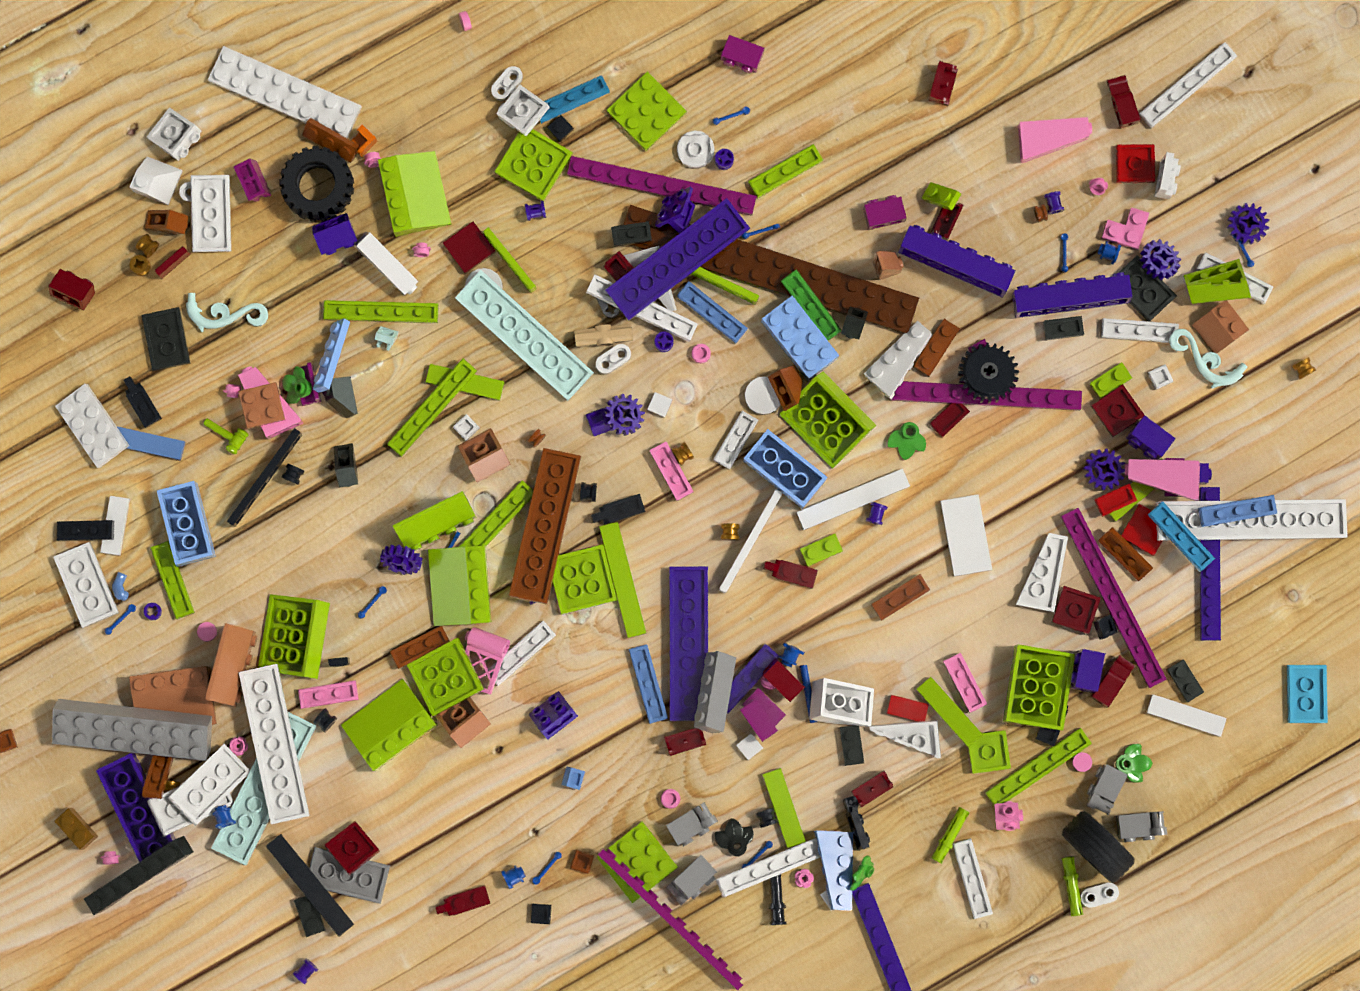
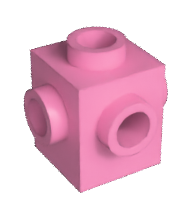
[995,801,1023,831]

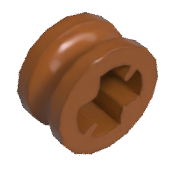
[1034,204,1048,223]
[528,429,546,448]

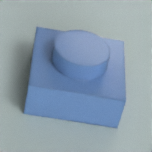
[561,766,585,790]

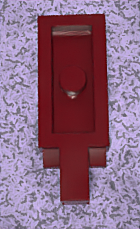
[763,559,818,589]
[435,885,491,916]

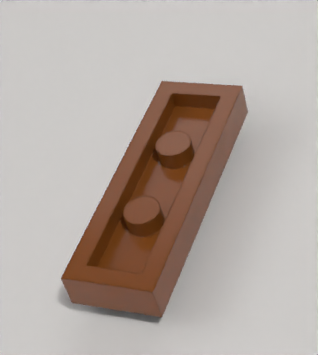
[302,118,360,163]
[913,319,960,377]
[1098,527,1153,581]
[871,574,930,621]
[390,626,450,669]
[142,755,174,799]

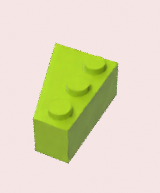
[1183,259,1251,304]

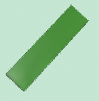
[781,269,842,340]

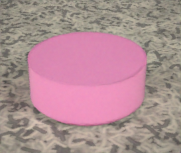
[459,11,472,31]
[692,344,711,364]
[197,622,217,642]
[1072,752,1092,772]
[661,789,680,809]

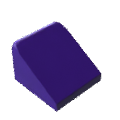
[586,408,611,436]

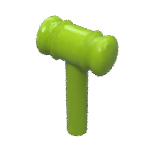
[203,418,249,454]

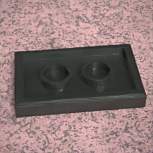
[1119,255,1177,322]
[142,307,191,371]

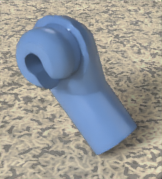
[112,572,129,601]

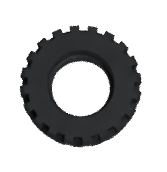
[279,146,354,222]

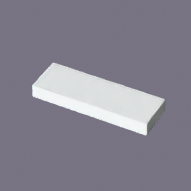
[713,411,758,470]
[100,496,130,556]

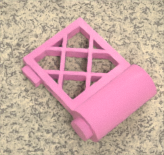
[465,627,510,694]

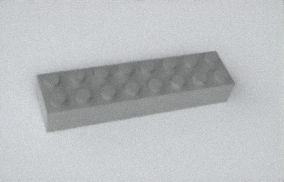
[52,699,212,761]

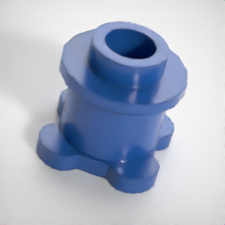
[1097,241,1121,265]
[779,643,805,667]
[212,805,236,829]
[501,865,526,889]

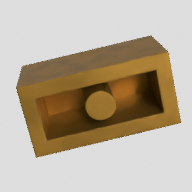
[54,808,99,850]

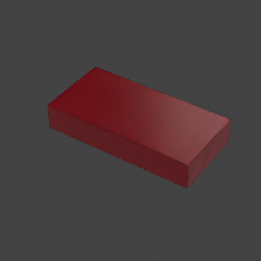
[155,246,191,279]
[929,403,970,438]

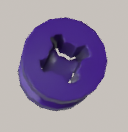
[715,148,734,170]
[655,332,673,352]

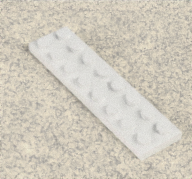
[208,46,362,138]
[239,664,310,824]

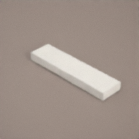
[1196,252,1273,304]
[1101,318,1179,343]
[488,621,556,686]
[1146,694,1227,737]
[952,839,993,919]

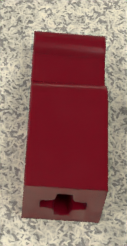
[1107,75,1141,129]
[1091,655,1135,708]

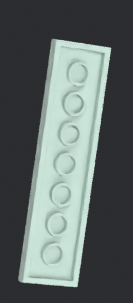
[455,270,594,401]
[211,712,317,865]

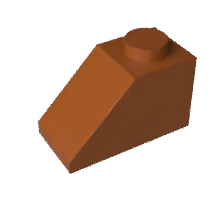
[144,210,188,234]
[768,365,803,411]

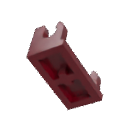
[928,60,958,106]
[930,203,964,241]
[603,251,634,281]
[763,658,805,702]
[664,728,707,756]
[851,770,893,808]

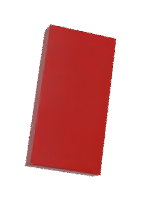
[1094,483,1138,517]
[886,695,929,722]

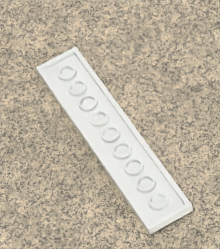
[1156,499,1348,541]

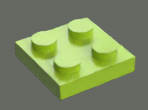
[968,730,1011,774]

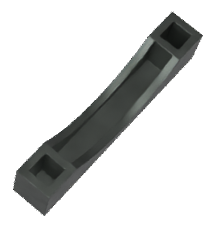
[84,836,194,915]

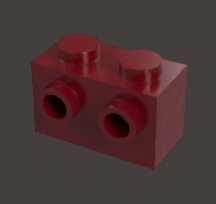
[48,269,95,311]

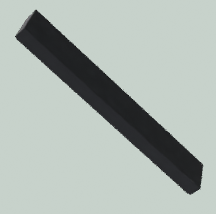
[227,428,302,527]
[266,834,354,937]

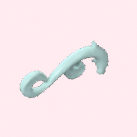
[186,293,268,332]
[1169,329,1247,389]

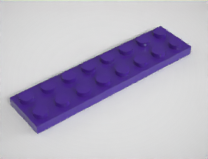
[605,198,750,321]
[669,566,708,721]

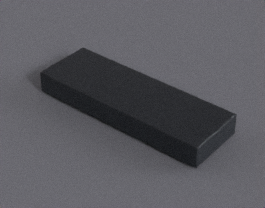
[57,520,114,541]

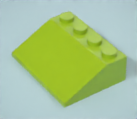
[378,151,451,237]
[779,371,877,469]
[392,491,476,552]
[428,545,492,626]
[258,594,330,679]
[1003,644,1075,731]
[341,679,437,772]

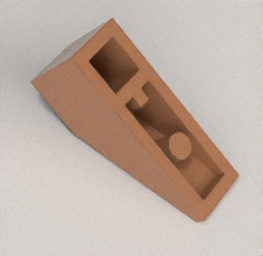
[873,251,904,280]

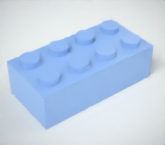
[761,296,839,381]
[743,429,828,509]
[157,481,216,567]

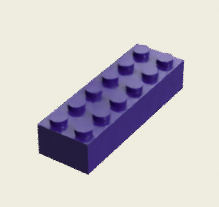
[898,225,1016,298]
[1012,272,1132,318]
[96,753,176,862]

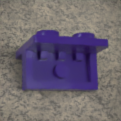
[655,186,696,234]
[529,691,578,740]

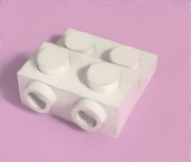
[496,85,550,136]
[147,107,201,161]
[1154,152,1181,199]

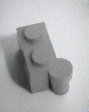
[1086,764,1128,815]
[666,802,718,847]
[1116,811,1167,842]
[666,855,717,905]

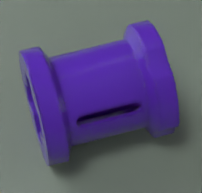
[1044,191,1065,214]
[525,201,546,221]
[866,502,888,525]
[293,958,319,984]

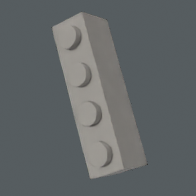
[694,651,736,733]

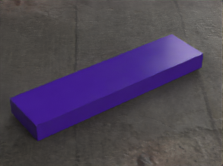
[727,644,779,714]

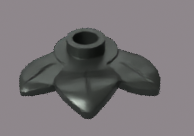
[715,818,754,857]

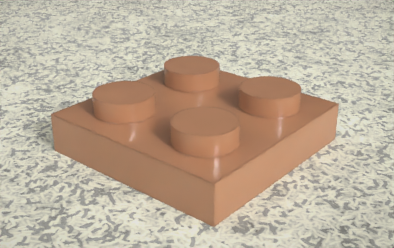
[239,382,286,429]

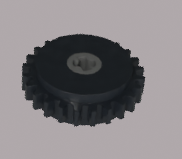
[958,342,1019,404]

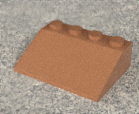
[205,623,257,706]
[129,666,217,725]

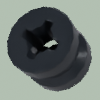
[281,463,305,485]
[580,482,597,502]
[313,708,337,733]
[756,807,778,828]

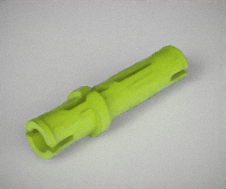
[931,807,970,864]
[1061,856,1083,916]

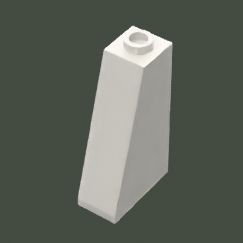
[353,232,418,295]

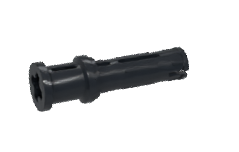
[769,874,787,926]

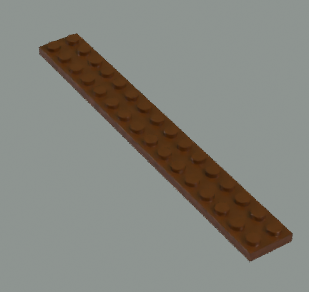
[623,205,919,334]

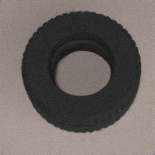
[1062,811,1135,883]

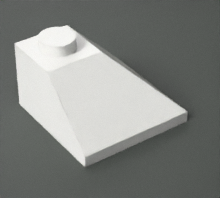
[130,157,183,205]

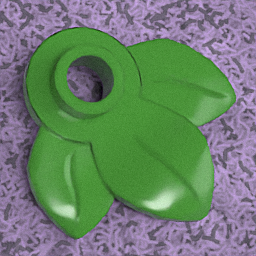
[282,366,312,404]
[888,422,926,460]
[1115,744,1153,783]
[850,855,875,891]

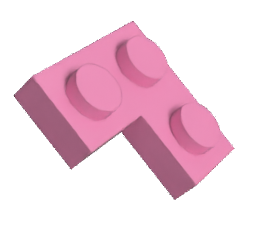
[1101,207,1149,250]

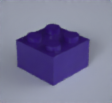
[312,213,357,255]
[1126,416,1176,460]
[1070,649,1105,693]

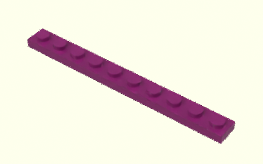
[567,156,756,215]
[890,381,1082,411]
[1061,508,1167,688]
[597,848,743,991]

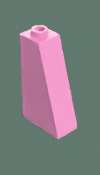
[1018,117,1092,163]
[238,366,303,439]
[1125,459,1200,501]

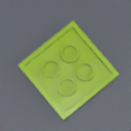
[607,71,687,151]
[495,129,573,201]
[553,544,617,615]
[407,638,484,716]
[597,821,678,903]

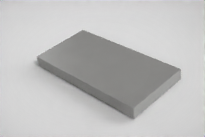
[309,847,390,904]

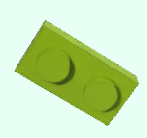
[922,182,961,210]
[1089,362,1132,399]
[800,534,843,567]

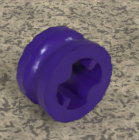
[144,603,162,620]

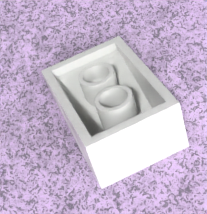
[809,678,874,727]

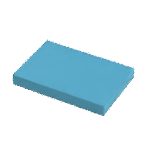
[1287,665,1328,723]

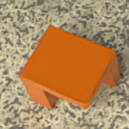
[351,125,378,157]

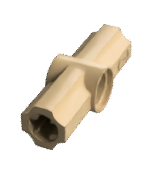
[574,324,633,347]

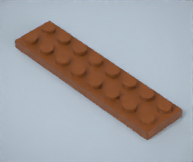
[509,448,581,605]

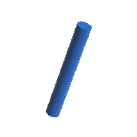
[800,665,817,723]

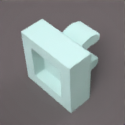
[374,326,399,351]

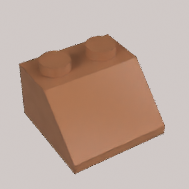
[1192,300,1249,354]
[458,428,511,482]
[436,697,491,748]

